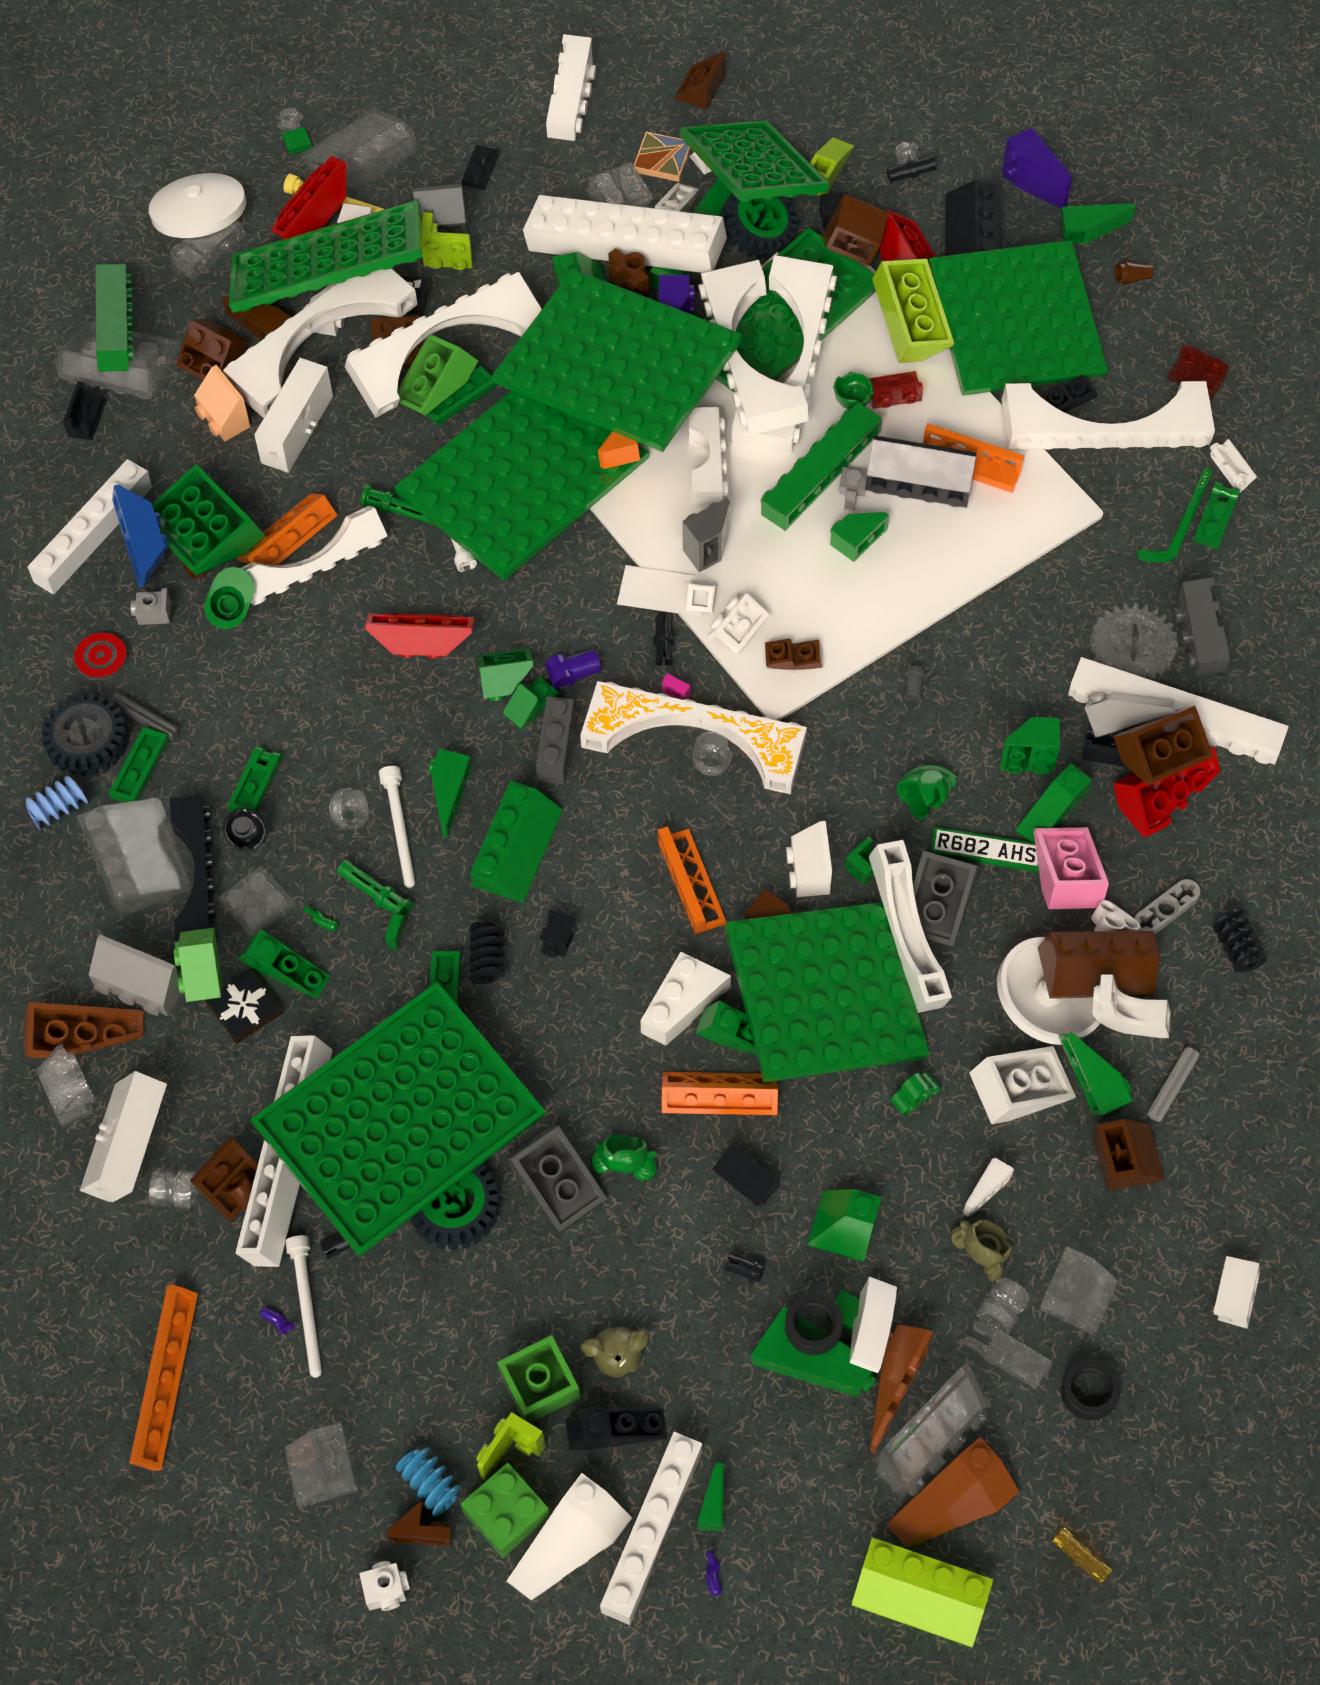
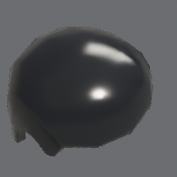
[223,808,266,850]

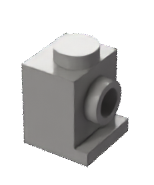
[130,588,171,625]

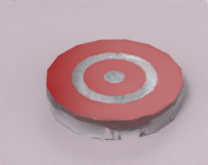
[74,632,128,681]

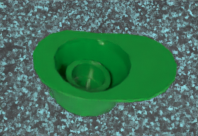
[204,567,255,630]

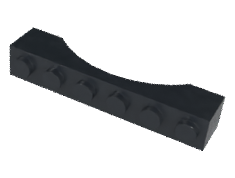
[170,795,218,943]

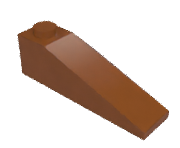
[23,1002,144,1059]
[870,1325,933,1454]
[886,1437,1019,1549]

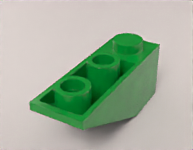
[1059,203,1135,244]
[237,930,331,999]
[696,1001,757,1056]

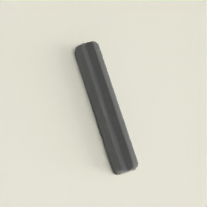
[109,693,179,741]

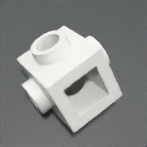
[359,1561,410,1611]

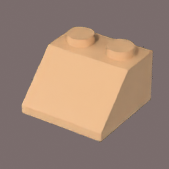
[194,365,250,442]

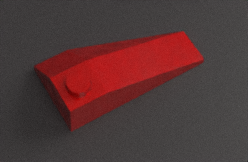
[1113,746,1220,837]

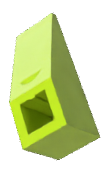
[810,137,854,196]

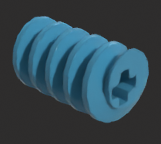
[396,1447,461,1517]

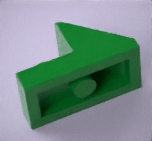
[503,677,560,730]

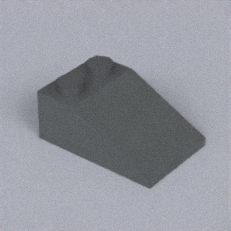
[913,851,980,947]
[505,1124,607,1232]

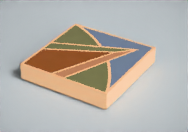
[633,132,691,182]

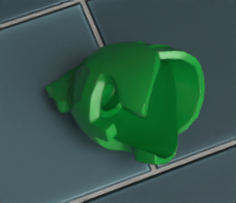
[897,764,958,820]

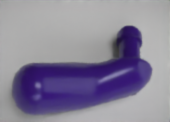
[260,1307,295,1334]
[706,1550,722,1596]

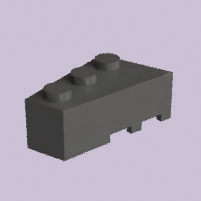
[1172,577,1230,676]

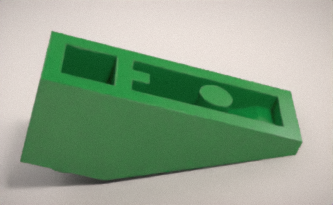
[428,749,472,837]
[1015,763,1092,843]
[1059,1032,1133,1115]

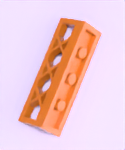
[923,423,1025,493]
[237,493,338,565]
[657,826,726,934]
[662,1072,778,1115]

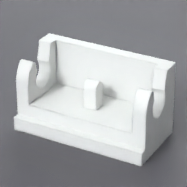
[1214,1256,1260,1329]

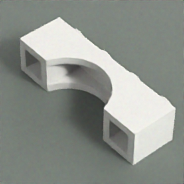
[688,407,728,507]

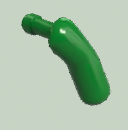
[303,906,338,931]

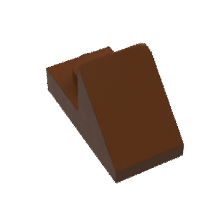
[387,1501,453,1547]

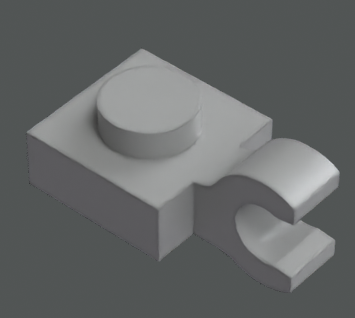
[839,467,868,510]

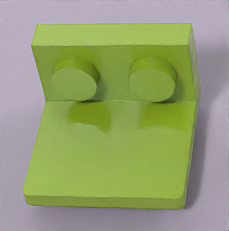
[421,212,473,270]
[476,1412,546,1482]

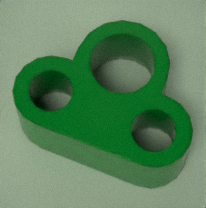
[890,1072,941,1116]

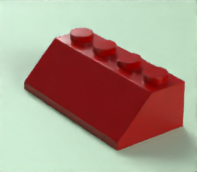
[878,209,937,261]

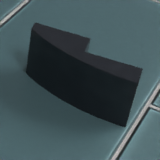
[1040,374,1097,413]

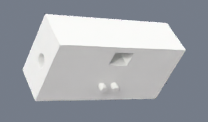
[254,358,333,473]
[80,1071,167,1202]

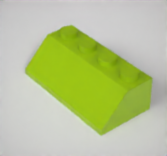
[872,259,954,363]
[851,1538,993,1647]

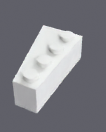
[546,34,596,141]

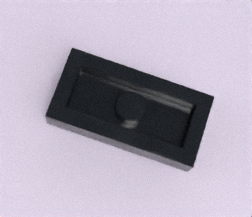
[462,145,499,190]

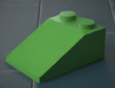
[397,334,478,415]

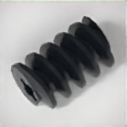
[1213,908,1268,973]
[470,921,505,984]

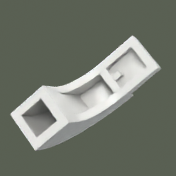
[1092,975,1171,1038]

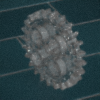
[1090,603,1178,680]

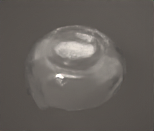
[691,732,733,776]
[329,788,369,829]

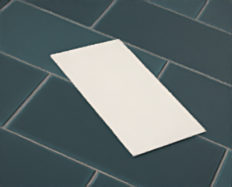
[617,565,709,617]

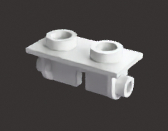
[1210,439,1257,492]

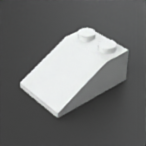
[969,1046,1076,1124]

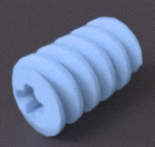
[25,776,88,830]

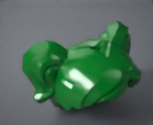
[591,1134,657,1181]

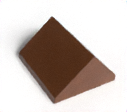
[674,51,726,109]

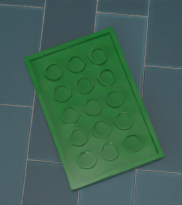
[680,120,829,202]

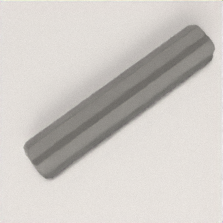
[1147,1047,1199,1122]

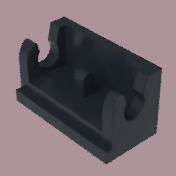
[63,381,107,440]
[1082,729,1127,767]
[712,1144,780,1207]

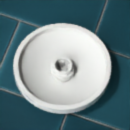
[149,173,246,238]
[997,937,1100,1045]

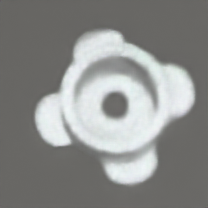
[277,108,303,130]
[895,142,918,165]

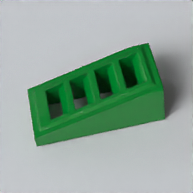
[697,1462,724,1531]

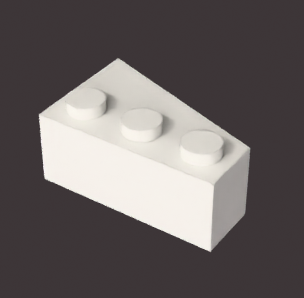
[640,952,731,1045]

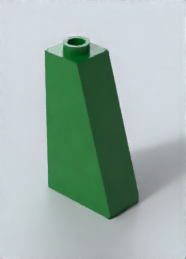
[750,1306,877,1397]

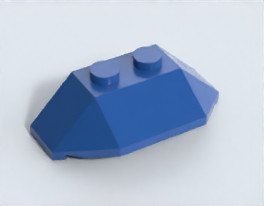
[112,485,168,588]

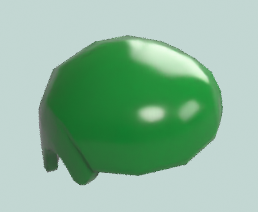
[833,371,873,409]

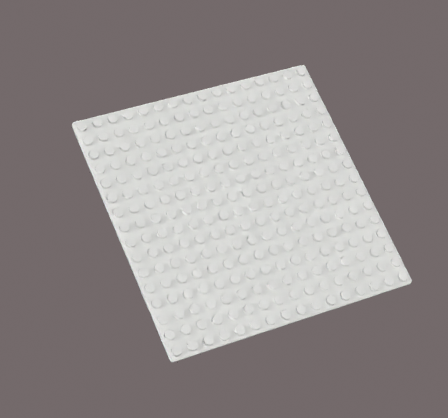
[590,260,1103,721]

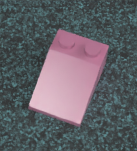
[1034,827,1109,909]

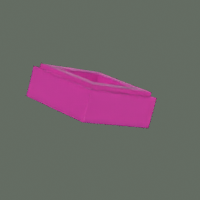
[662,673,690,700]

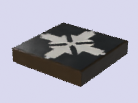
[205,968,283,1044]

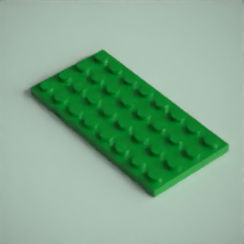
[229,200,423,313]
[704,228,876,392]

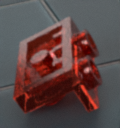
[1167,345,1229,400]
[869,371,923,409]

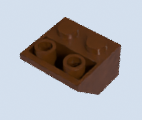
[822,193,888,266]
[176,319,247,380]
[1092,1119,1165,1191]

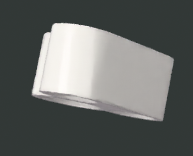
[1091,900,1140,931]

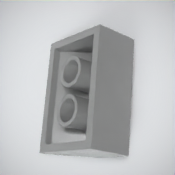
[89,935,180,1016]

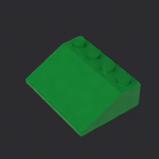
[152,464,265,576]

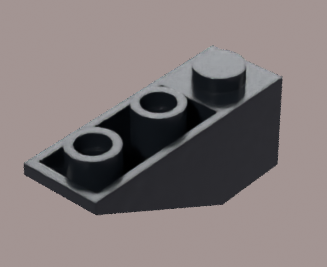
[565,1409,667,1450]

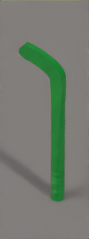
[1137,468,1213,563]

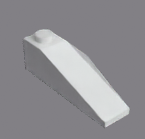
[507,1473,632,1601]

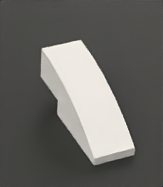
[849,1277,897,1373]

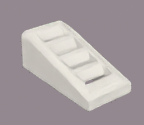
[963,1158,1014,1217]

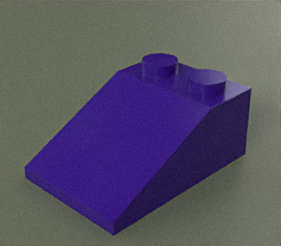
[1002,128,1072,209]
[659,275,694,315]

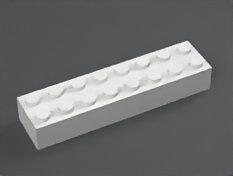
[523,195,727,273]

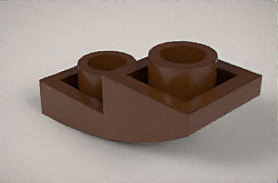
[765,638,823,670]

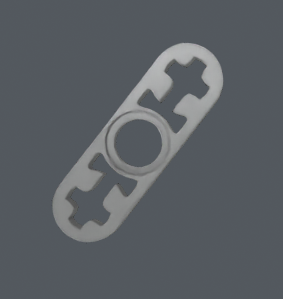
[1134,879,1200,935]

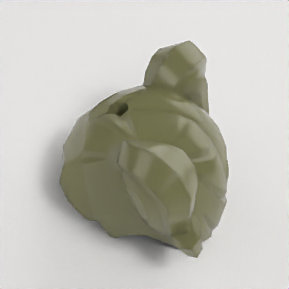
[950,1220,1012,1282]
[580,1326,649,1377]

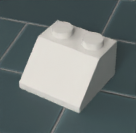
[786,821,832,897]

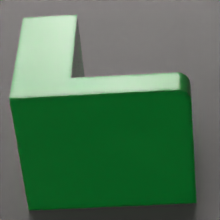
[845,837,875,886]

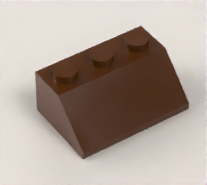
[1113,706,1213,785]

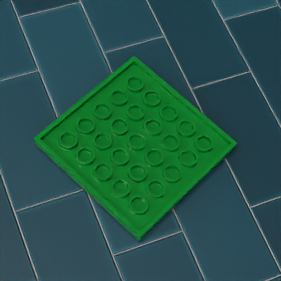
[928,240,1108,396]
[724,902,930,1083]

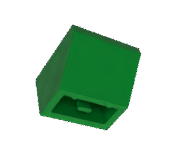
[999,717,1060,775]

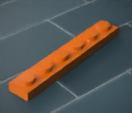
[129,1285,198,1471]

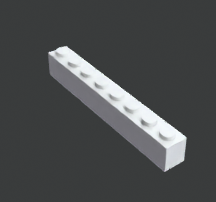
[1068,657,1289,764]
[235,1036,333,1267]

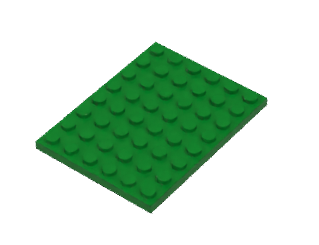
[491,269,743,452]
[394,391,649,581]
[250,982,546,1258]

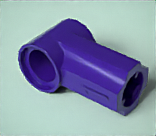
[544,649,601,690]

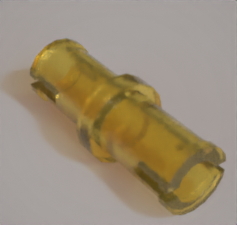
[1051,1527,1112,1586]

